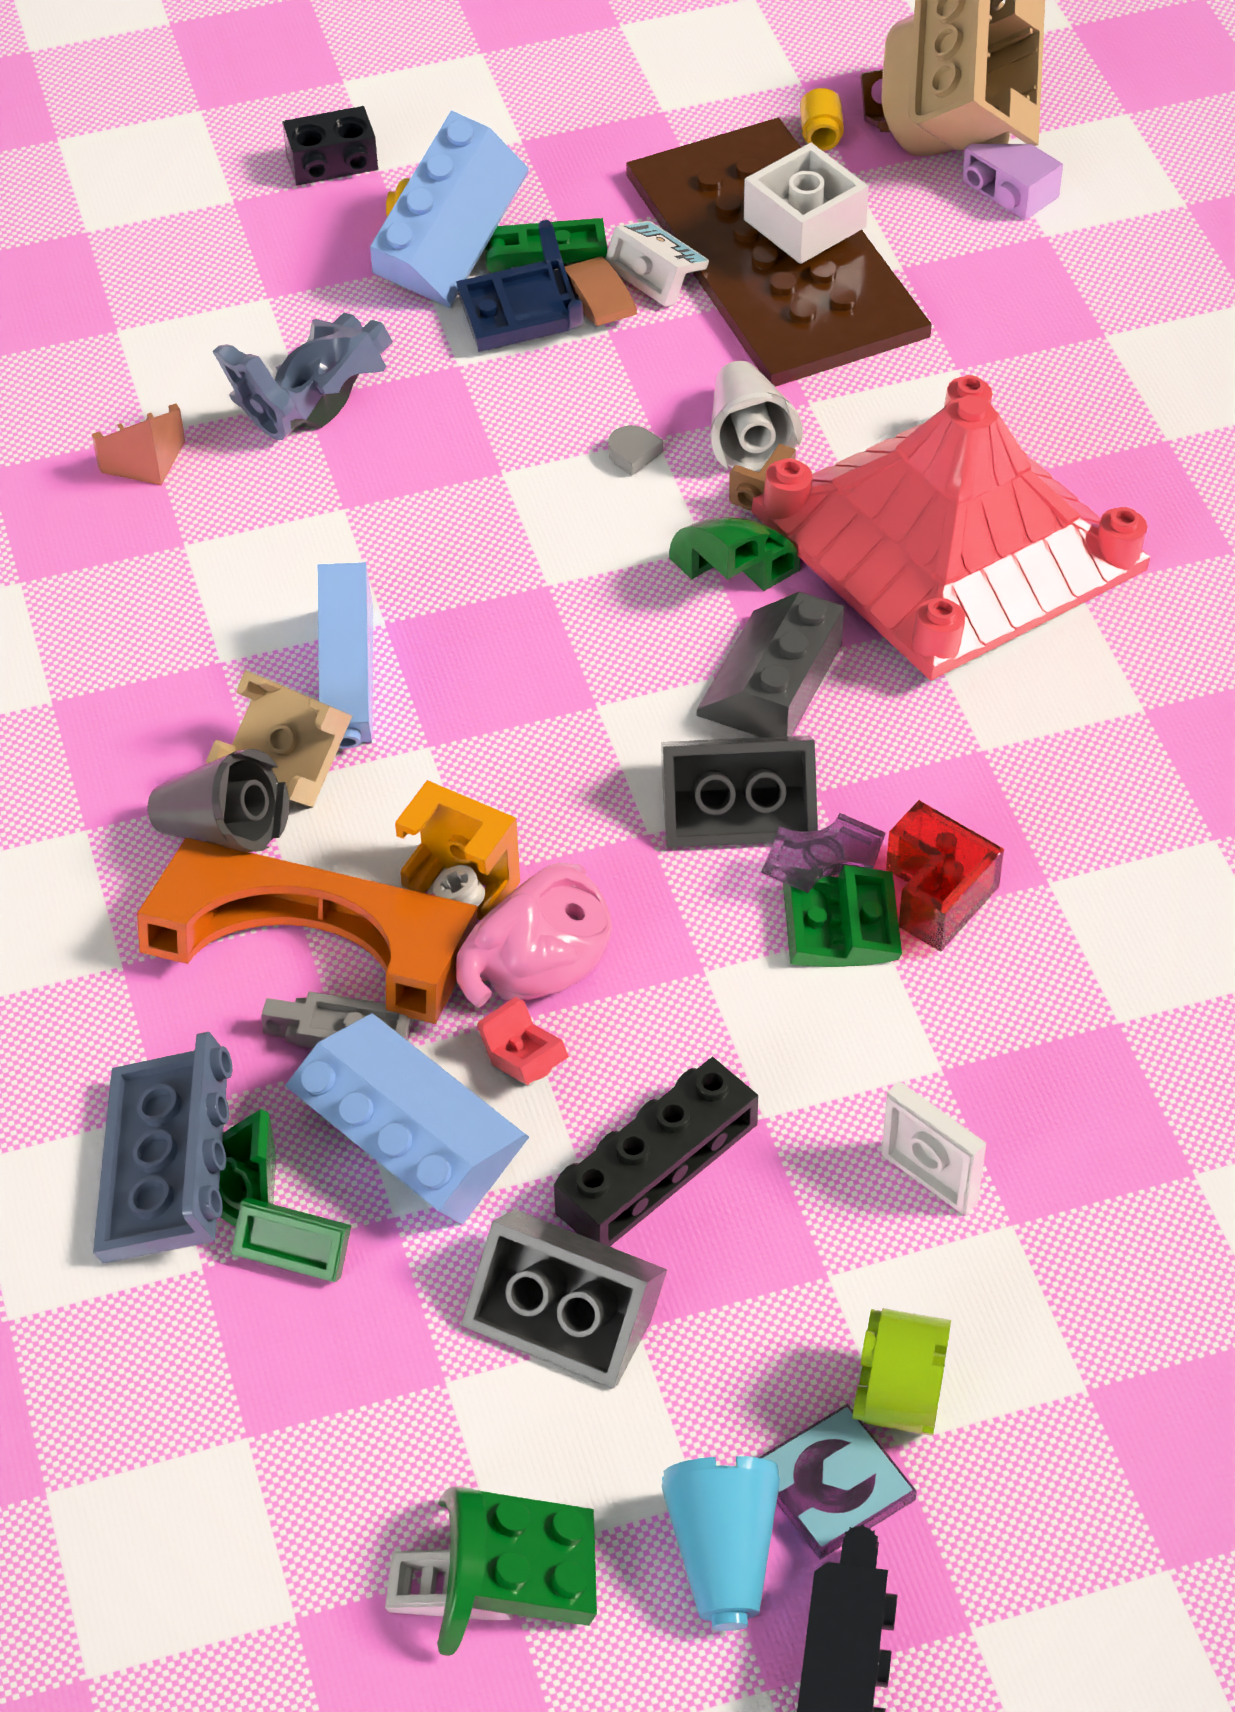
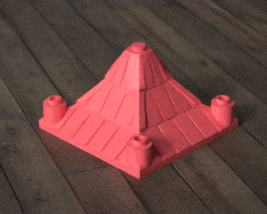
[751,375,1150,681]

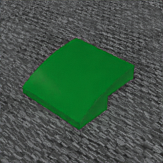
[783,865,902,967]

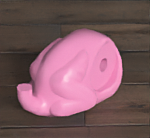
[456,863,612,1008]

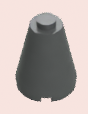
[147,749,289,852]

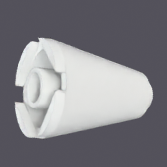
[710,361,803,472]

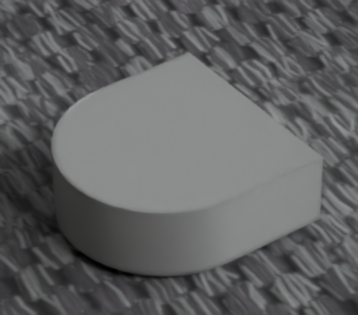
[608,425,663,475]

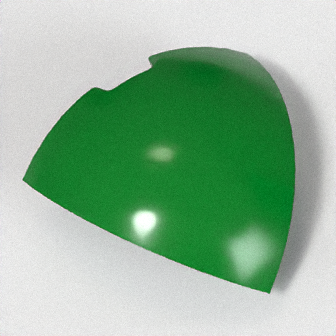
[669,517,801,591]

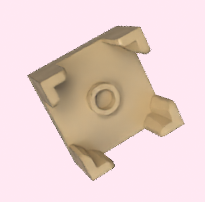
[206,670,352,807]

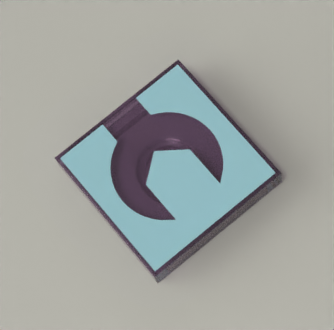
[758,1403,917,1560]

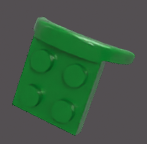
[437,1486,597,1656]

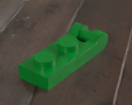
[485,218,607,273]

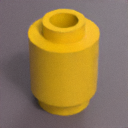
[800,88,844,151]

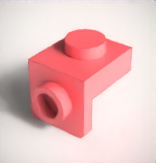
[477,997,569,1085]

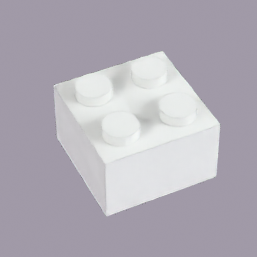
[744,142,869,264]

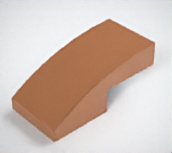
[565,256,637,326]

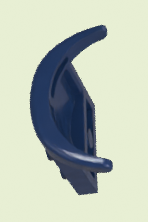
[456,219,584,352]

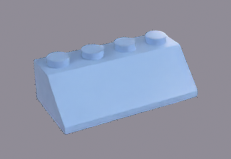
[370,110,529,308]
[285,1013,529,1225]

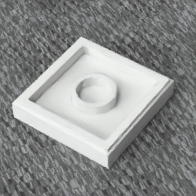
[881,1080,986,1215]

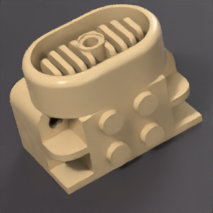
[881,0,1045,156]

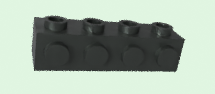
[554,1056,759,1246]

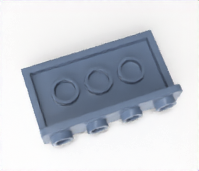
[93,1031,233,1263]

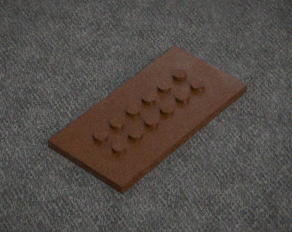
[626,117,932,387]

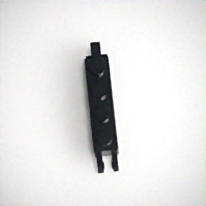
[797,1524,898,1712]

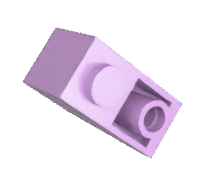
[962,144,1063,221]

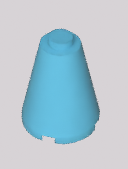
[661,1456,780,1631]

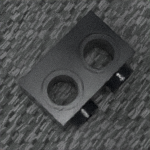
[282,106,378,186]

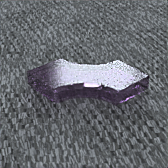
[761,813,886,893]

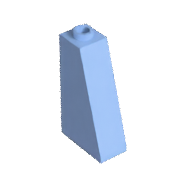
[317,562,373,748]

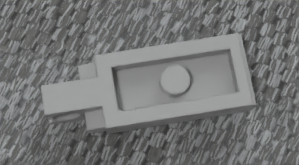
[261,991,413,1048]

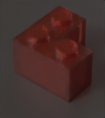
[886,800,1004,952]

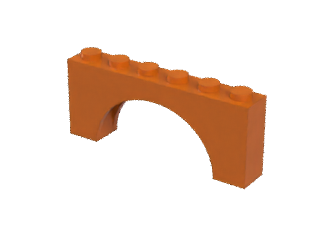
[137,837,478,1024]

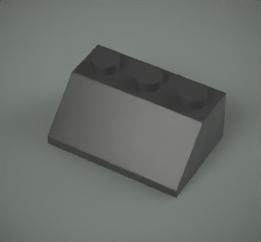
[696,592,844,737]
[661,735,818,848]
[460,1209,668,1388]

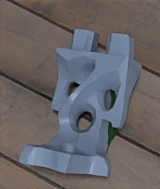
[212,313,393,440]

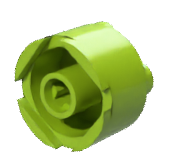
[852,1308,952,1436]

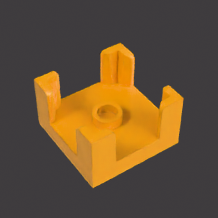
[395,780,520,920]

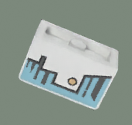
[605,221,709,307]

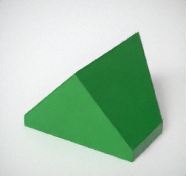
[219,1109,277,1227]

